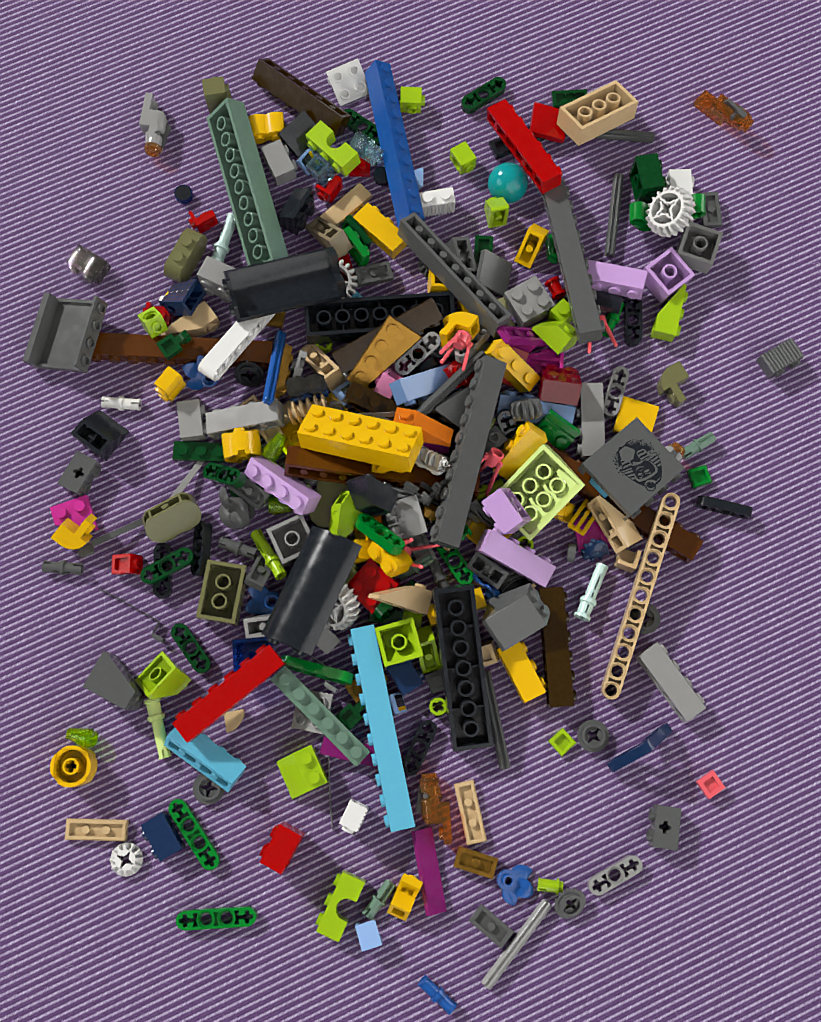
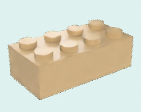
[557,80,639,146]

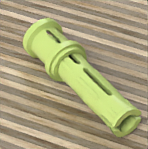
[143,698,172,760]

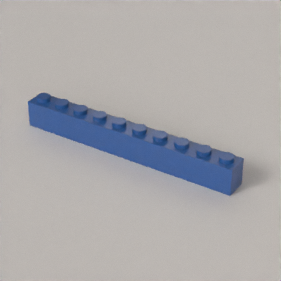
[365,60,425,228]

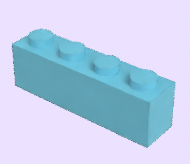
[164,728,246,792]

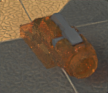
[693,90,755,133]
[416,773,452,845]

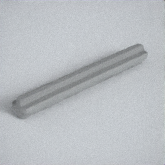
[482,899,552,990]

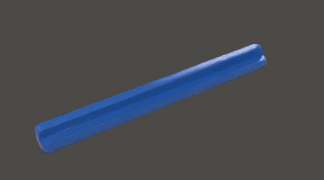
[262,330,286,405]

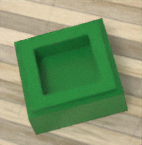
[687,465,712,489]

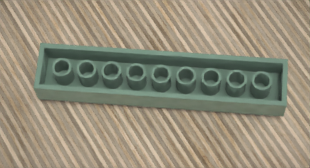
[206,98,289,266]

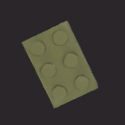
[196,559,250,626]

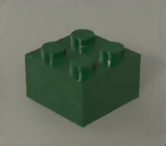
[629,153,666,205]

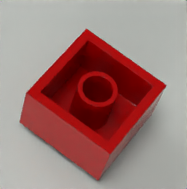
[348,558,403,614]
[259,821,305,874]

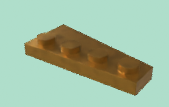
[347,315,421,387]

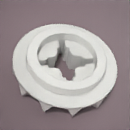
[109,842,143,877]

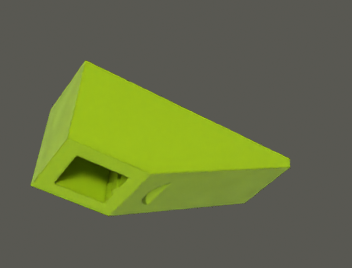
[650,284,688,342]
[328,491,364,538]

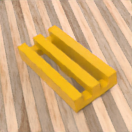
[567,498,595,536]

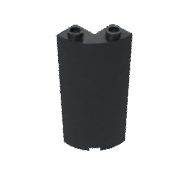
[222,246,347,323]
[261,526,362,657]

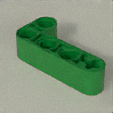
[629,193,706,232]

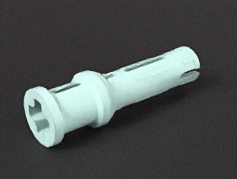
[211,213,236,263]
[573,563,609,622]

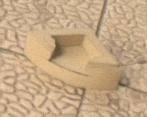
[224,709,245,733]

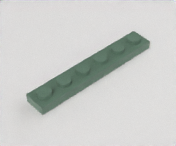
[271,666,370,766]

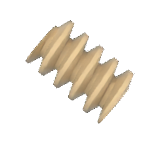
[288,393,329,426]

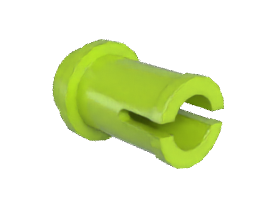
[537,878,563,896]

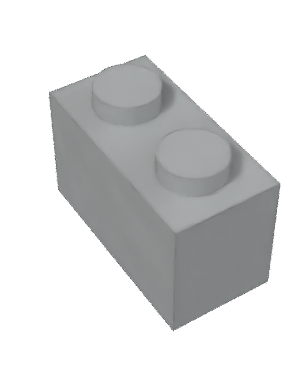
[261,139,298,186]
[176,399,206,442]

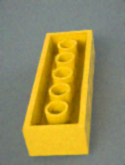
[297,404,424,472]

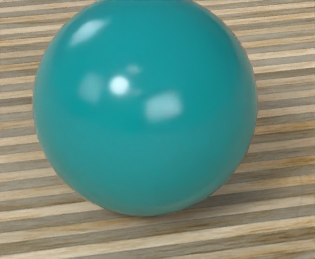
[488,162,528,204]

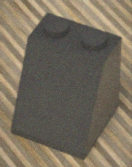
[427,385,471,434]
[481,583,550,652]
[82,651,144,711]

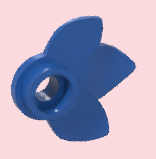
[182,355,218,390]
[472,573,501,599]
[244,587,280,615]
[497,865,534,906]

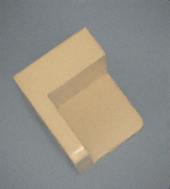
[613,549,642,573]
[481,640,499,666]

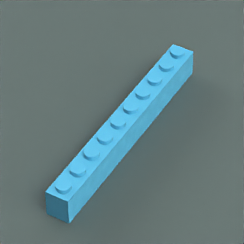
[347,624,415,832]

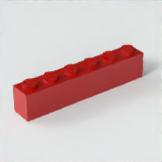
[487,99,563,194]
[172,644,286,743]

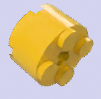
[221,427,262,463]
[50,745,98,787]

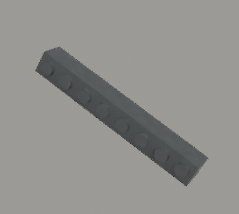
[397,212,512,337]

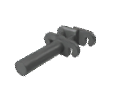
[420,479,446,507]

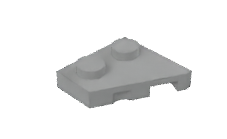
[286,350,307,396]

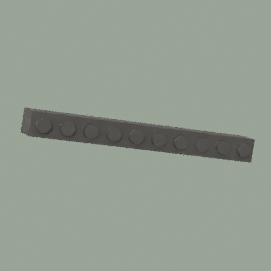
[542,179,605,344]
[430,355,507,549]

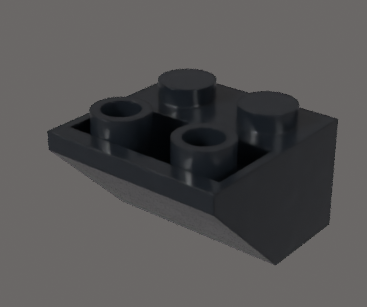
[277,188,316,236]
[70,410,130,461]
[346,474,399,517]

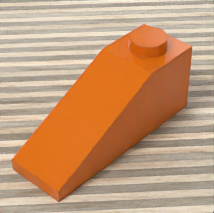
[393,407,454,447]

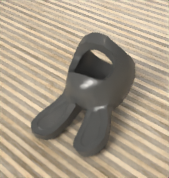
[218,487,255,530]

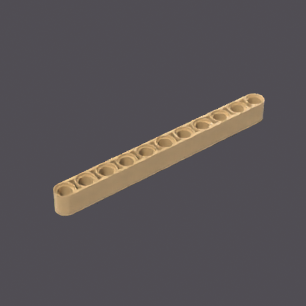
[601,493,680,700]

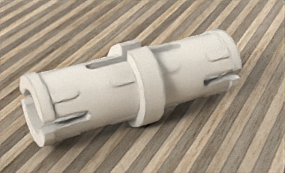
[101,396,142,411]

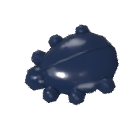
[580,539,610,561]

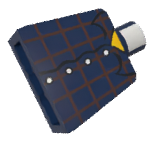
[159,278,206,316]

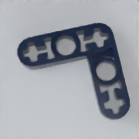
[606,723,673,773]

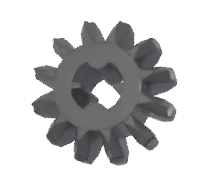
[510,398,543,421]

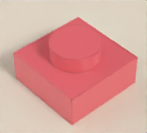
[695,770,726,799]

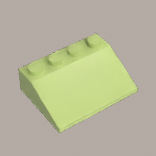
[501,444,585,541]

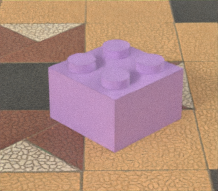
[643,247,695,304]
[481,488,532,534]

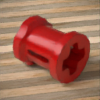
[544,276,566,301]

